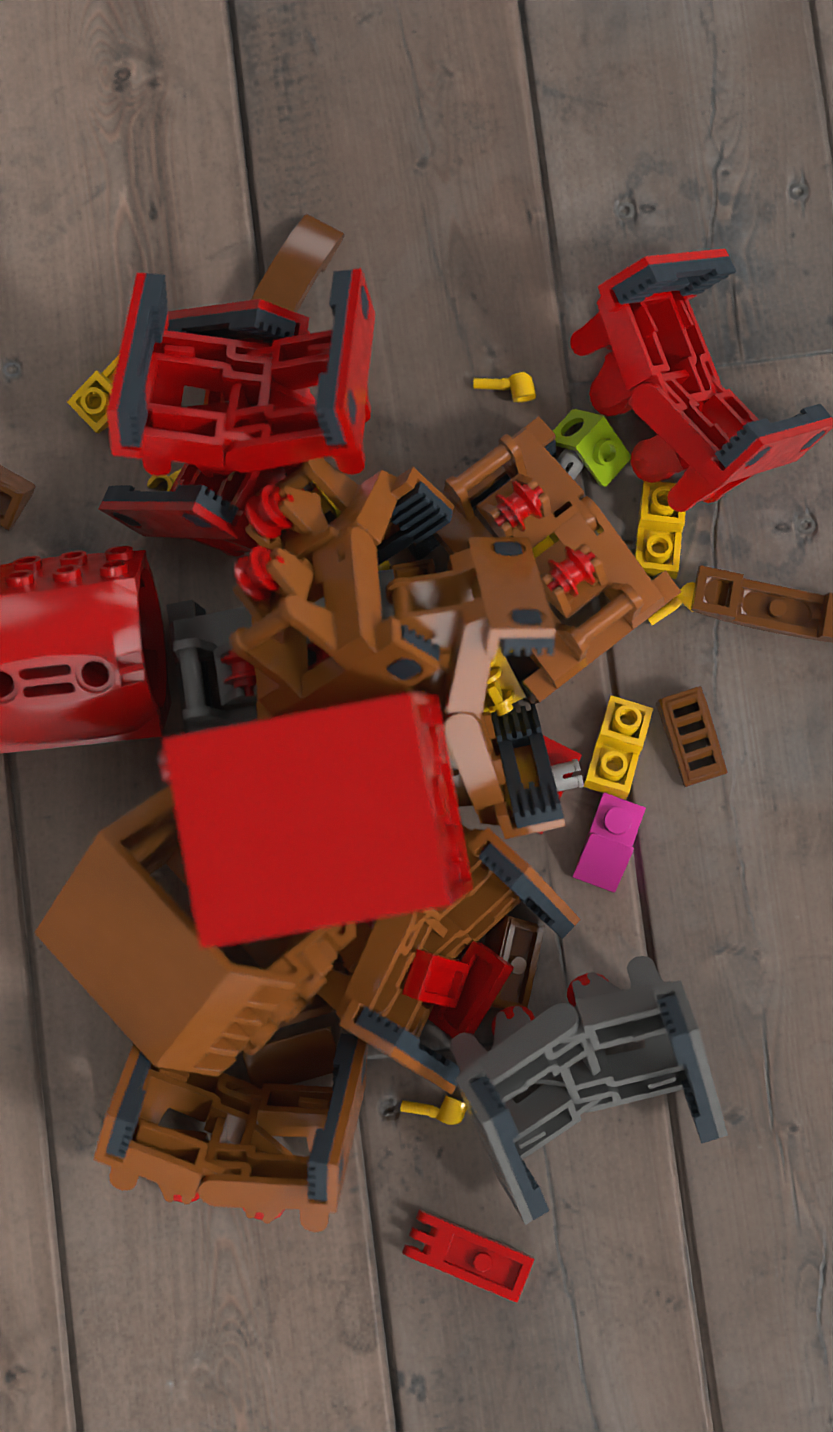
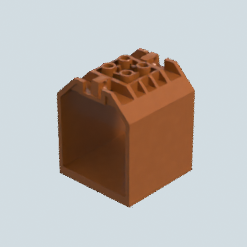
[34,785,356,1076]

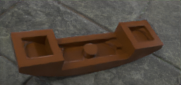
[251,214,344,313]
[691,565,833,643]

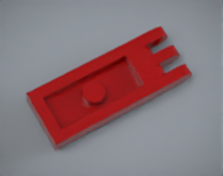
[402,1209,535,1303]

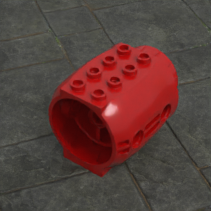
[0,546,172,754]

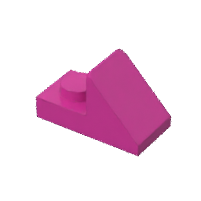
[572,792,646,893]

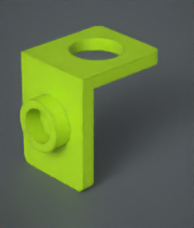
[553,409,631,487]

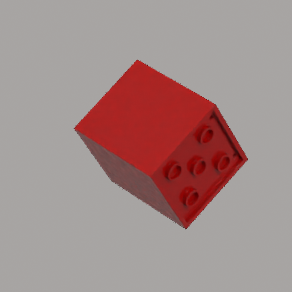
[159,693,474,949]

